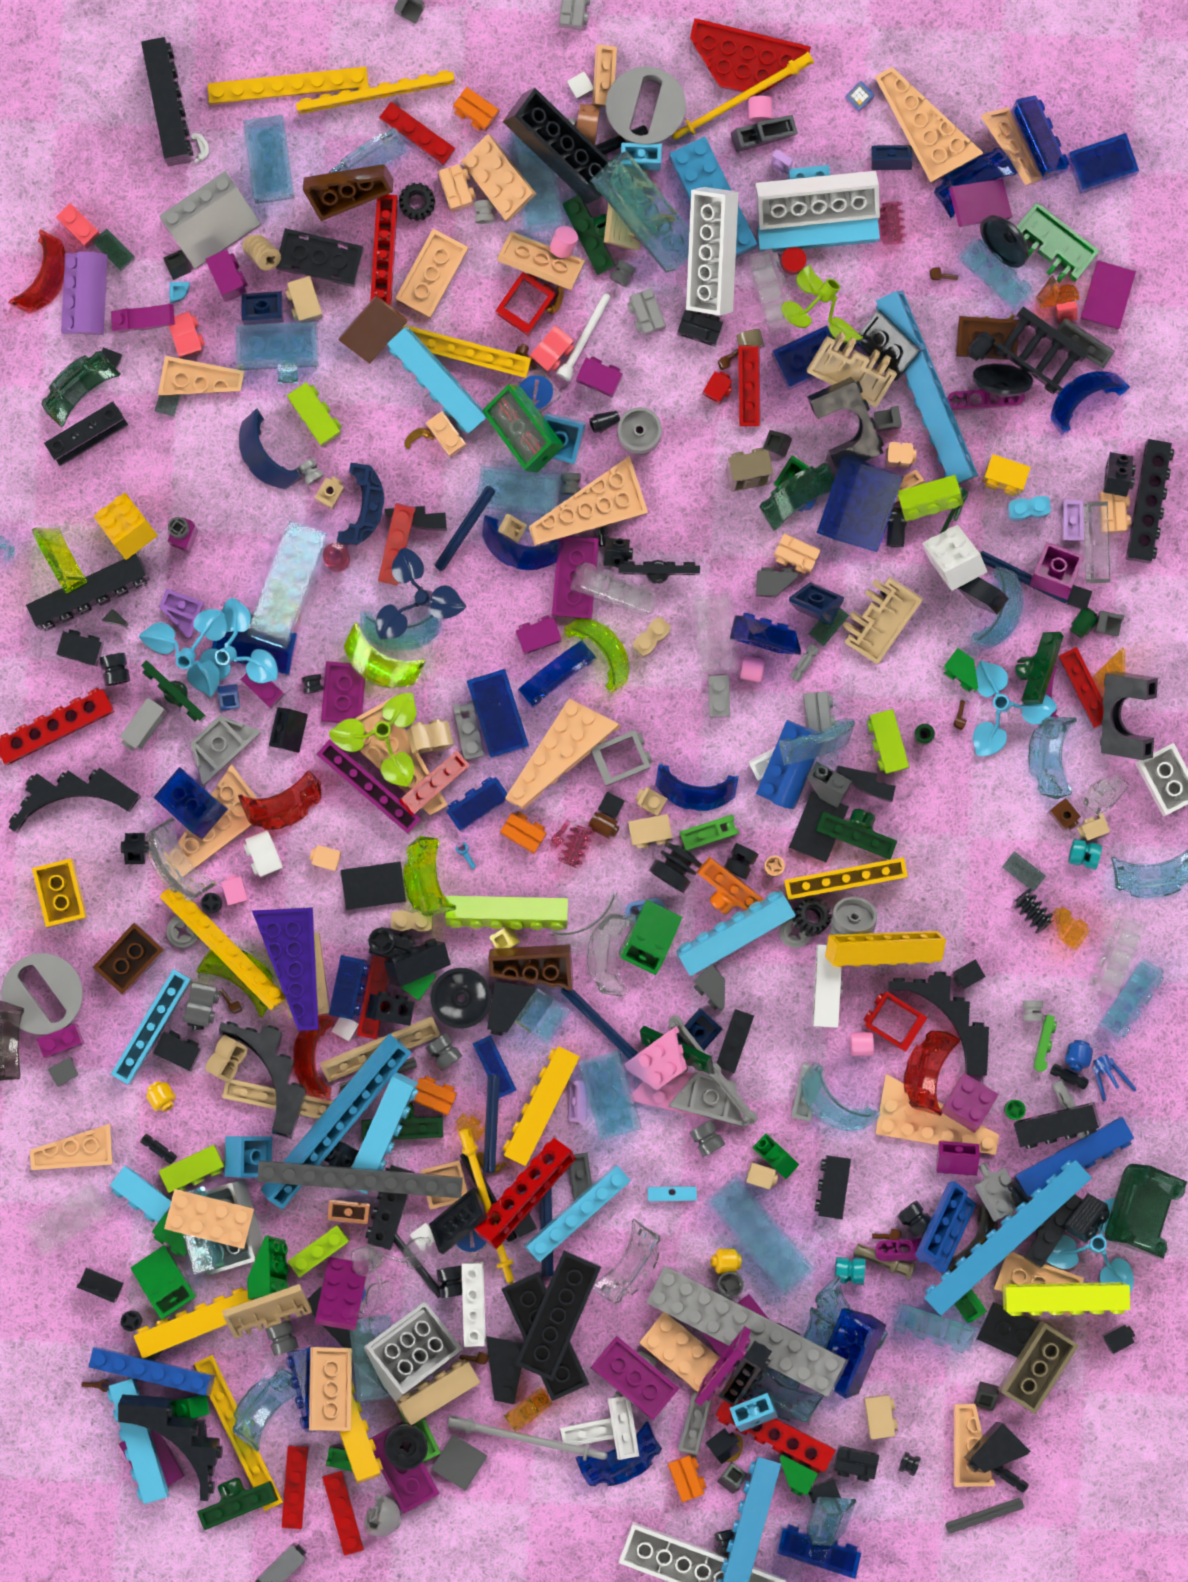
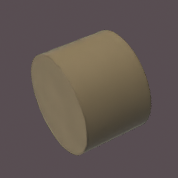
[736,329,765,349]

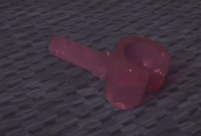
[551,820,571,847]

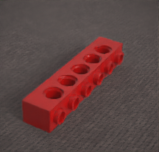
[370,194,398,306]
[0,688,115,766]
[474,1138,576,1250]
[715,1400,836,1473]

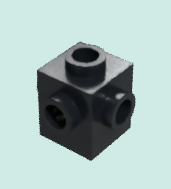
[604,538,633,568]
[120,833,150,864]
[324,1141,359,1168]

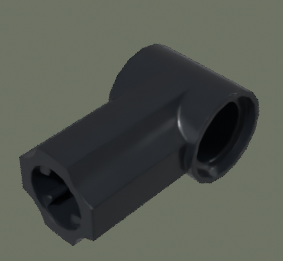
[886,507,907,548]

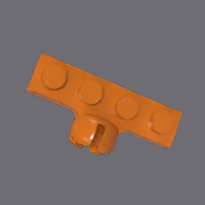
[697,856,764,915]

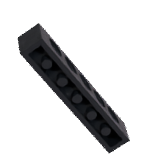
[1126,439,1174,564]

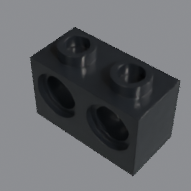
[366,991,415,1026]

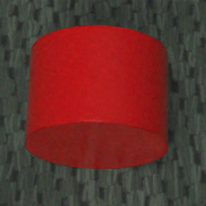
[781,247,806,275]

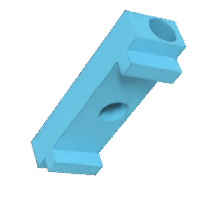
[648,1186,697,1201]

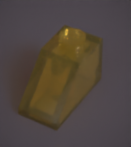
[1092,647,1125,690]

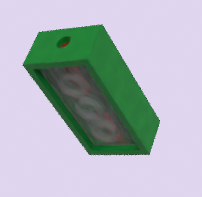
[482,384,564,473]

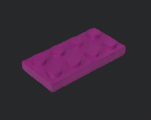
[552,536,599,619]
[315,1257,369,1331]
[694,1326,751,1406]
[590,1336,679,1420]
[369,1421,440,1513]

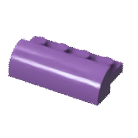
[61,252,108,335]

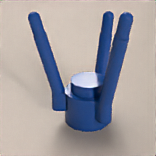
[1092,1054,1136,1101]

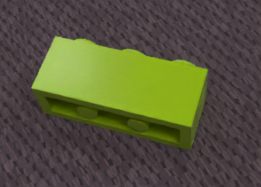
[287,382,342,447]
[897,475,964,521]
[866,709,909,775]
[158,1144,225,1193]
[288,1224,350,1278]

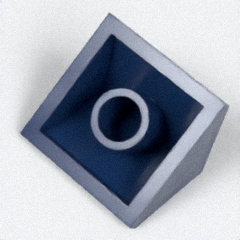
[241,291,284,325]
[789,582,844,625]
[676,1008,723,1051]

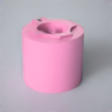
[748,96,773,122]
[549,226,578,258]
[740,655,765,683]
[850,1031,874,1057]

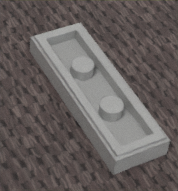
[678,1391,713,1456]

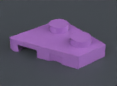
[159,588,205,639]

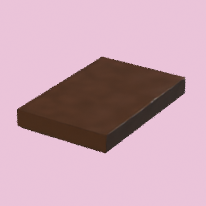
[338,295,408,364]
[956,316,1019,360]

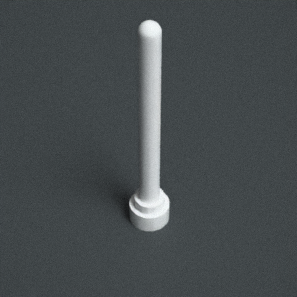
[556,293,610,381]

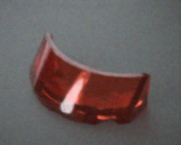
[8,229,66,314]
[238,770,321,830]
[293,1016,335,1098]
[904,1031,960,1116]

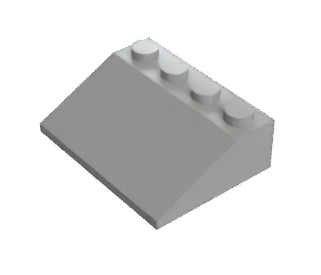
[159,171,261,269]
[195,1179,263,1276]
[364,1302,463,1402]

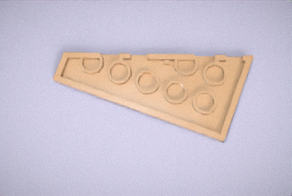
[875,67,984,183]
[529,456,648,546]
[505,699,621,810]
[355,700,448,815]
[159,764,268,886]
[875,1074,999,1155]

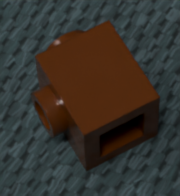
[1048,798,1081,830]

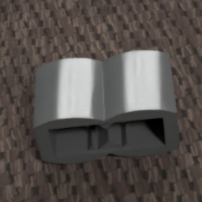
[183,982,220,1027]

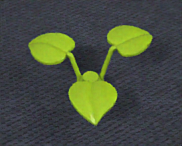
[781,265,863,343]
[329,693,416,787]

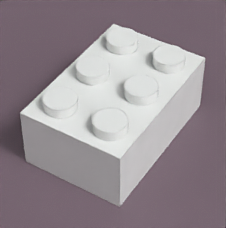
[922,525,987,591]
[1135,743,1188,817]

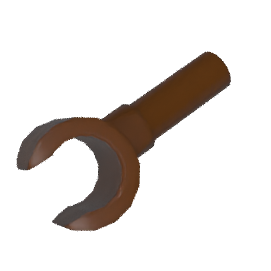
[929,267,958,280]
[515,344,538,371]
[718,349,738,370]
[953,700,967,730]
[219,989,242,1014]
[872,1229,902,1240]
[459,1351,489,1364]
[81,1379,110,1392]

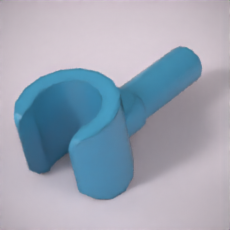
[456,842,476,869]

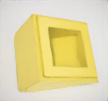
[490,927,520,948]

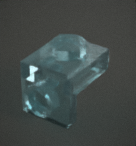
[277,363,298,383]
[0,536,15,562]

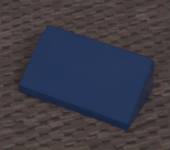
[871,145,912,170]

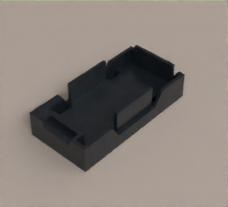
[276,228,364,288]

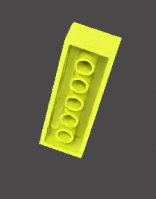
[1003,1282,1130,1316]

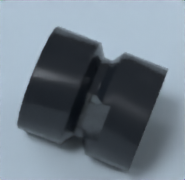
[99,653,131,686]
[724,843,759,880]
[368,928,396,955]
[896,1200,931,1239]
[436,1265,463,1298]

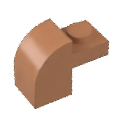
[577,104,600,145]

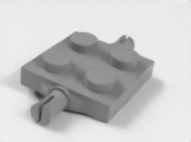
[974,1162,1019,1221]

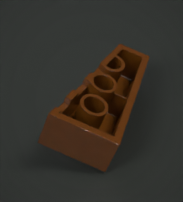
[302,164,394,221]
[488,944,574,991]

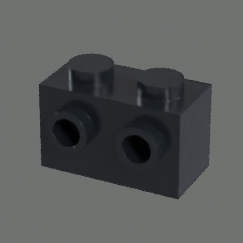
[1103,452,1136,497]

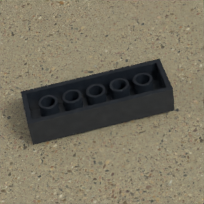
[141,37,194,167]
[503,88,613,204]
[26,554,150,632]
[515,1250,601,1381]
[501,1271,589,1401]

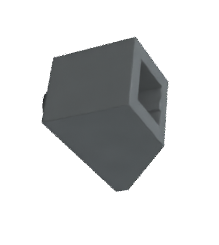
[756,567,798,598]
[807,762,852,808]
[693,965,725,1011]

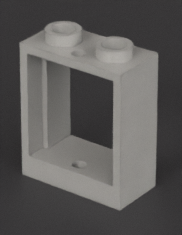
[119,698,168,751]
[591,730,653,786]

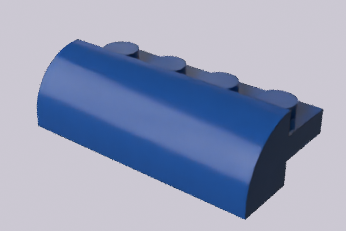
[756,720,826,809]
[915,1181,977,1273]

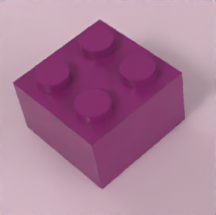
[205,249,248,302]
[1029,541,1084,600]
[940,1073,999,1133]

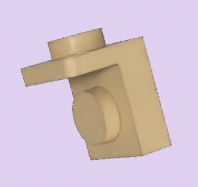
[498,513,527,543]
[635,786,667,816]

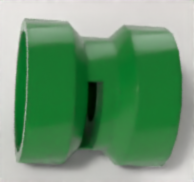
[1004,1099,1026,1120]

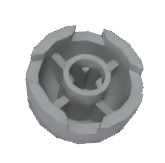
[364,1495,402,1537]

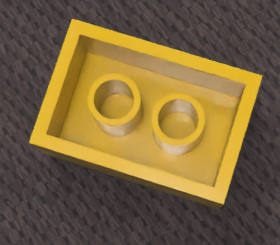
[93,492,158,560]
[32,858,88,928]

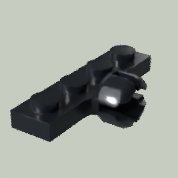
[618,560,700,584]
[1024,1194,1083,1269]

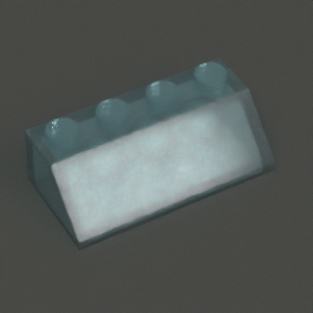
[890,1301,978,1353]
[349,1314,392,1402]

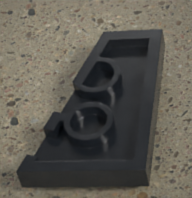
[486,1336,524,1404]

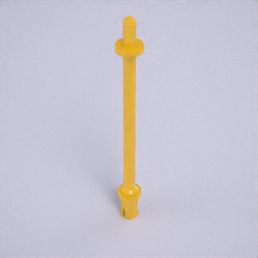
[672,52,814,140]
[458,1128,514,1284]

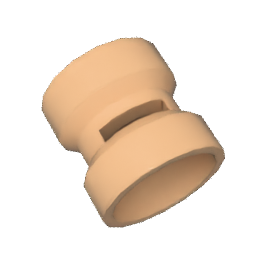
[764,856,785,877]

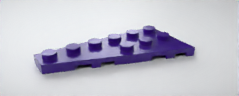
[251,907,319,1031]

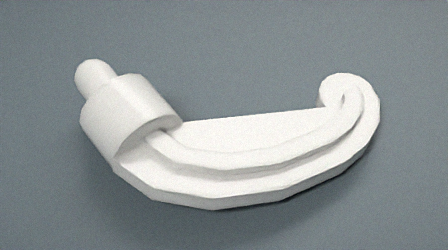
[191,133,209,163]

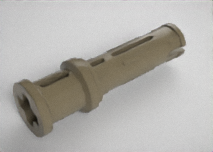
[853,1243,916,1280]

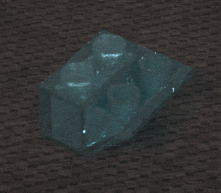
[514,988,571,1045]
[807,1497,857,1545]

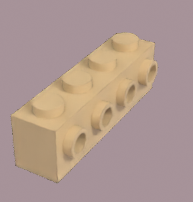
[395,1359,480,1425]

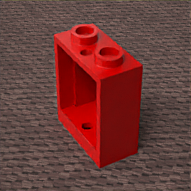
[495,271,556,337]
[863,991,928,1052]

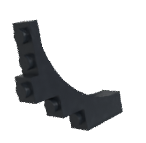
[8,767,141,833]
[888,971,989,1076]
[219,1021,306,1139]
[118,1394,223,1501]

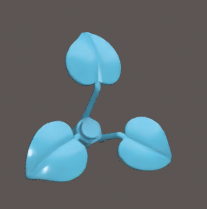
[199,598,278,683]
[139,609,227,697]
[973,661,1057,756]
[1047,1198,1134,1292]

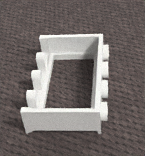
[462,1261,486,1347]

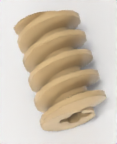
[242,235,281,271]

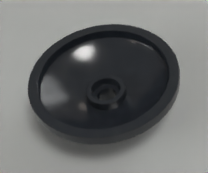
[980,215,1028,268]
[973,364,1033,398]
[431,968,492,1029]

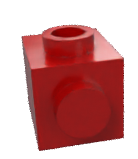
[702,371,733,404]

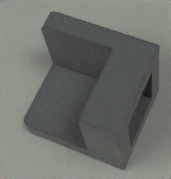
[394,0,425,23]
[874,406,902,432]
[1095,611,1124,637]
[48,1057,79,1087]

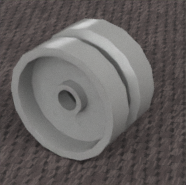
[617,407,662,455]
[830,897,877,935]

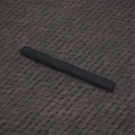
[394,1233,441,1298]

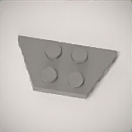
[190,715,262,785]
[669,1072,744,1127]

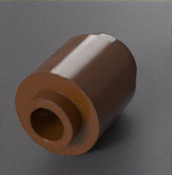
[588,812,620,839]

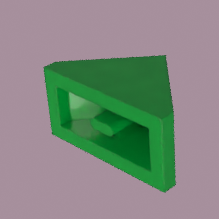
[774,455,809,495]
[400,973,436,1001]

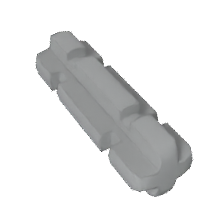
[790,644,819,682]

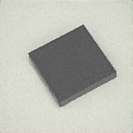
[431,1434,487,1491]

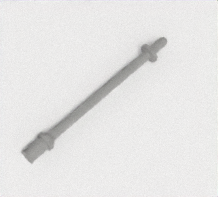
[448,1415,607,1461]

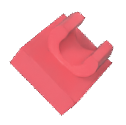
[1056,298,1077,324]

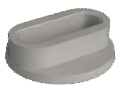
[606,66,686,144]
[1,953,83,1035]

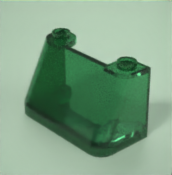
[1105,1163,1187,1259]

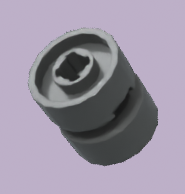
[425,1033,462,1071]
[689,1120,725,1157]
[717,1271,744,1298]
[265,1320,299,1356]

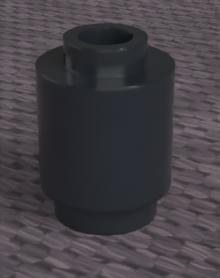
[967,331,996,362]

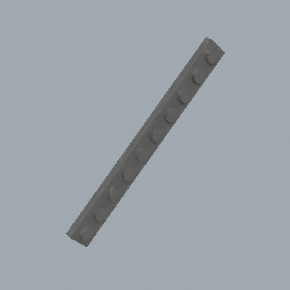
[257,1160,463,1198]

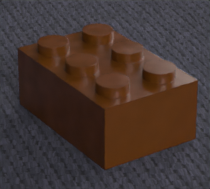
[93,922,166,995]

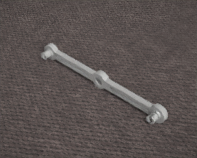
[667,1015,758,1126]

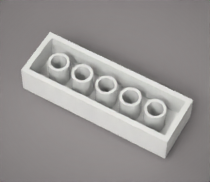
[756,171,880,230]
[686,187,739,315]

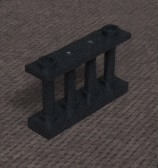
[993,306,1088,395]
[44,401,129,466]

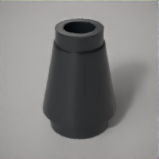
[589,410,620,433]

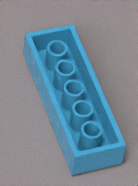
[669,136,757,258]

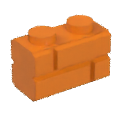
[453,87,500,132]
[500,811,547,854]
[411,1075,457,1116]
[667,1454,707,1502]

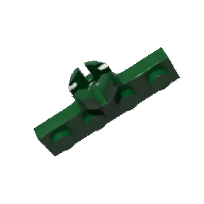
[562,195,616,275]
[1015,632,1064,705]
[141,660,207,723]
[815,809,897,860]
[640,1026,714,1074]
[361,1102,444,1141]
[197,1478,279,1531]

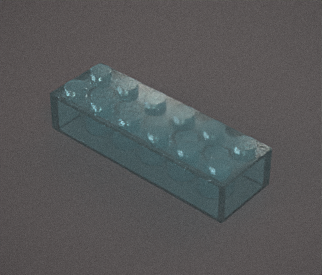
[508,112,564,234]
[590,151,690,273]
[248,521,327,649]
[705,1174,815,1295]

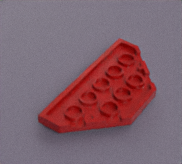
[690,18,811,96]

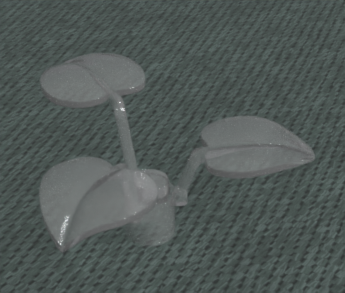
[350,1236,432,1312]

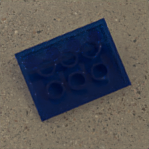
[816,455,904,552]

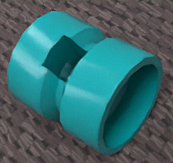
[1068,838,1102,870]
[835,1257,865,1285]

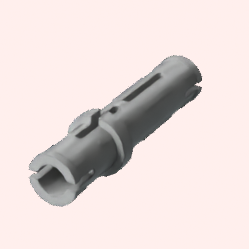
[1051,1079,1089,1139]

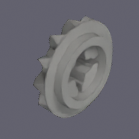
[166,916,198,947]
[779,917,811,948]

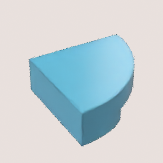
[170,282,190,303]

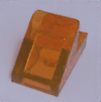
[1036,275,1080,309]

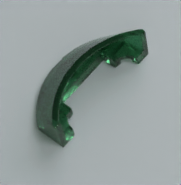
[41,351,121,428]
[759,463,841,531]

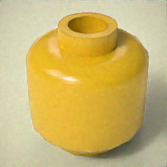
[146,1081,176,1112]
[710,1248,742,1275]

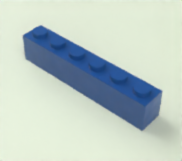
[1014,1117,1135,1199]
[88,1347,215,1396]

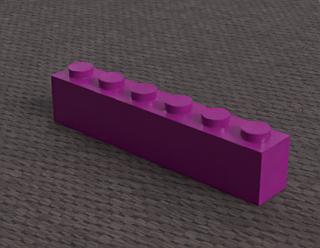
[316,739,422,835]

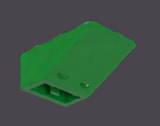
[619,899,683,975]
[247,1235,289,1300]
[130,1245,198,1320]

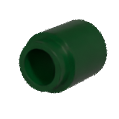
[1069,608,1098,639]
[913,724,935,745]

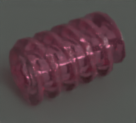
[879,201,907,245]
[323,543,350,572]
[558,824,595,869]

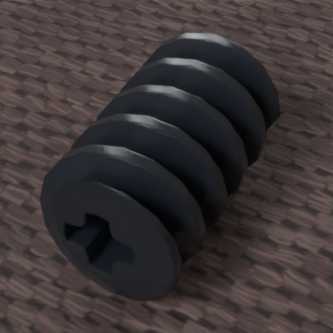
[1013,888,1054,934]

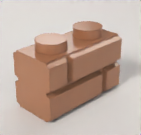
[327,1199,371,1224]

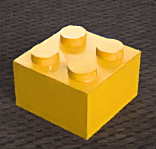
[982,454,1031,496]

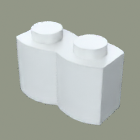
[243,830,284,878]

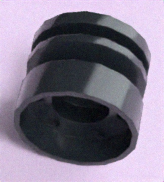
[649,841,702,893]
[384,1423,428,1470]

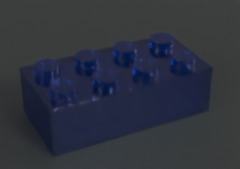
[467,669,529,759]

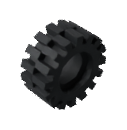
[399,182,435,221]
[792,897,832,936]

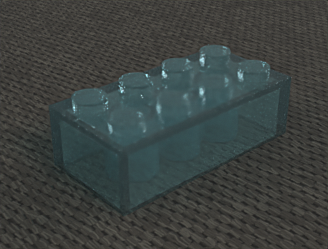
[243,115,295,204]
[235,322,319,370]
[476,466,561,517]
[579,1050,642,1140]

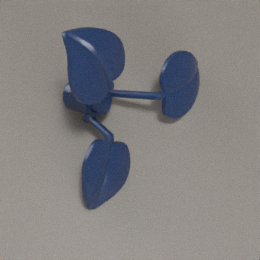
[375,548,467,640]

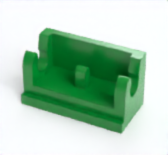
[954,1289,987,1323]
[326,1446,353,1472]

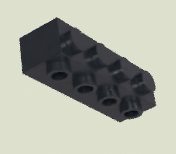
[1014,1102,1101,1149]
[365,1165,415,1250]
[719,1341,772,1406]

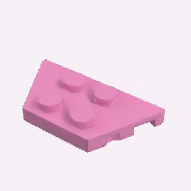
[623,1026,687,1090]
[629,1072,705,1118]

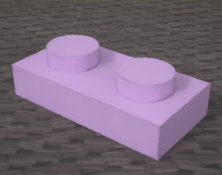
[771,149,793,174]
[1063,500,1084,541]
[568,1081,587,1122]

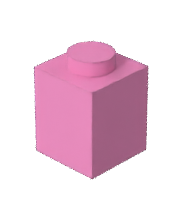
[222,874,249,906]

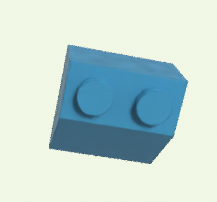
[544,413,587,464]
[225,1136,272,1178]

